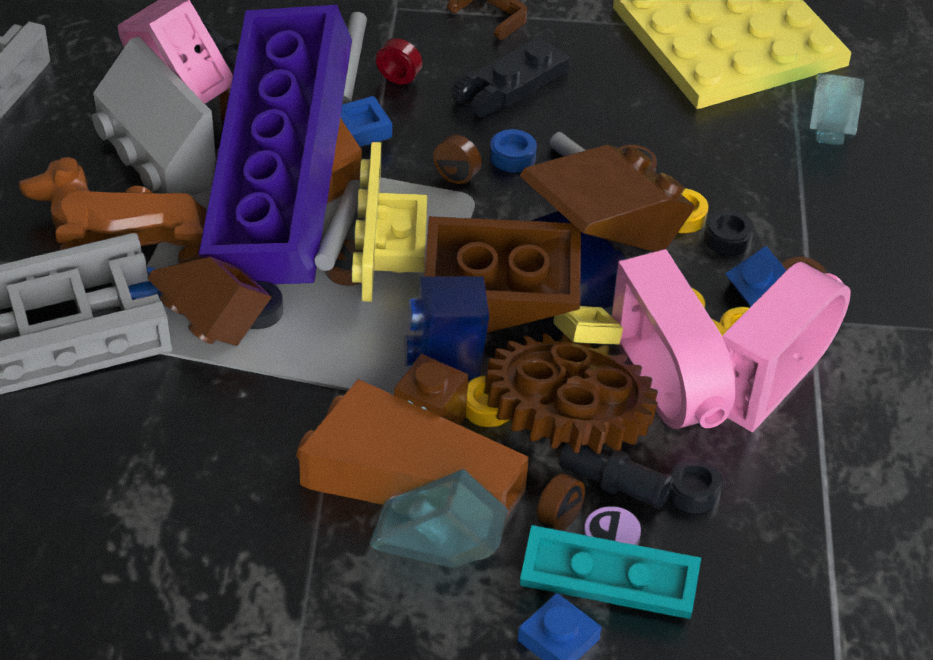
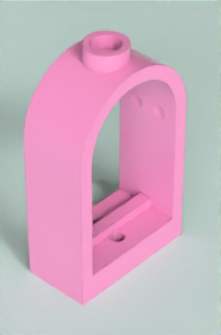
[118,0,233,104]
[612,249,735,429]
[723,262,851,433]

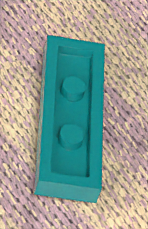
[520,525,701,619]

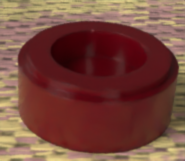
[376,38,423,85]

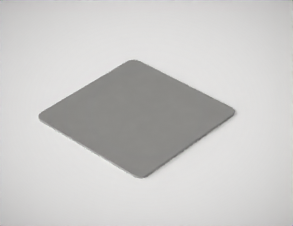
[147,149,475,395]

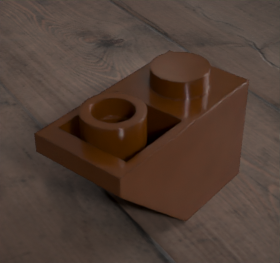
[147,257,272,346]

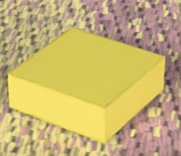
[553,306,623,345]

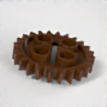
[483,334,658,454]

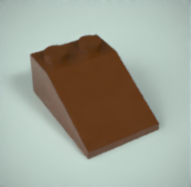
[520,145,696,252]
[423,216,581,336]

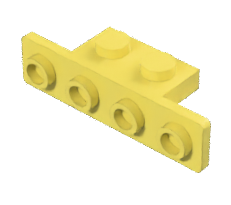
[352,142,427,302]

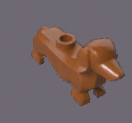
[19,157,207,264]

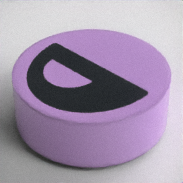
[584,507,641,546]

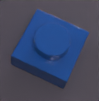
[340,96,392,147]
[725,246,787,308]
[517,593,602,660]

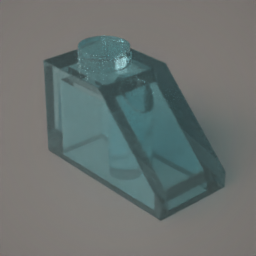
[806,73,865,145]
[370,469,508,568]

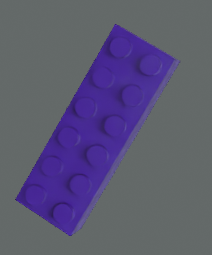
[199,5,352,284]

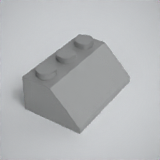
[92,36,216,196]

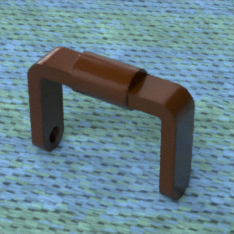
[447,0,527,40]

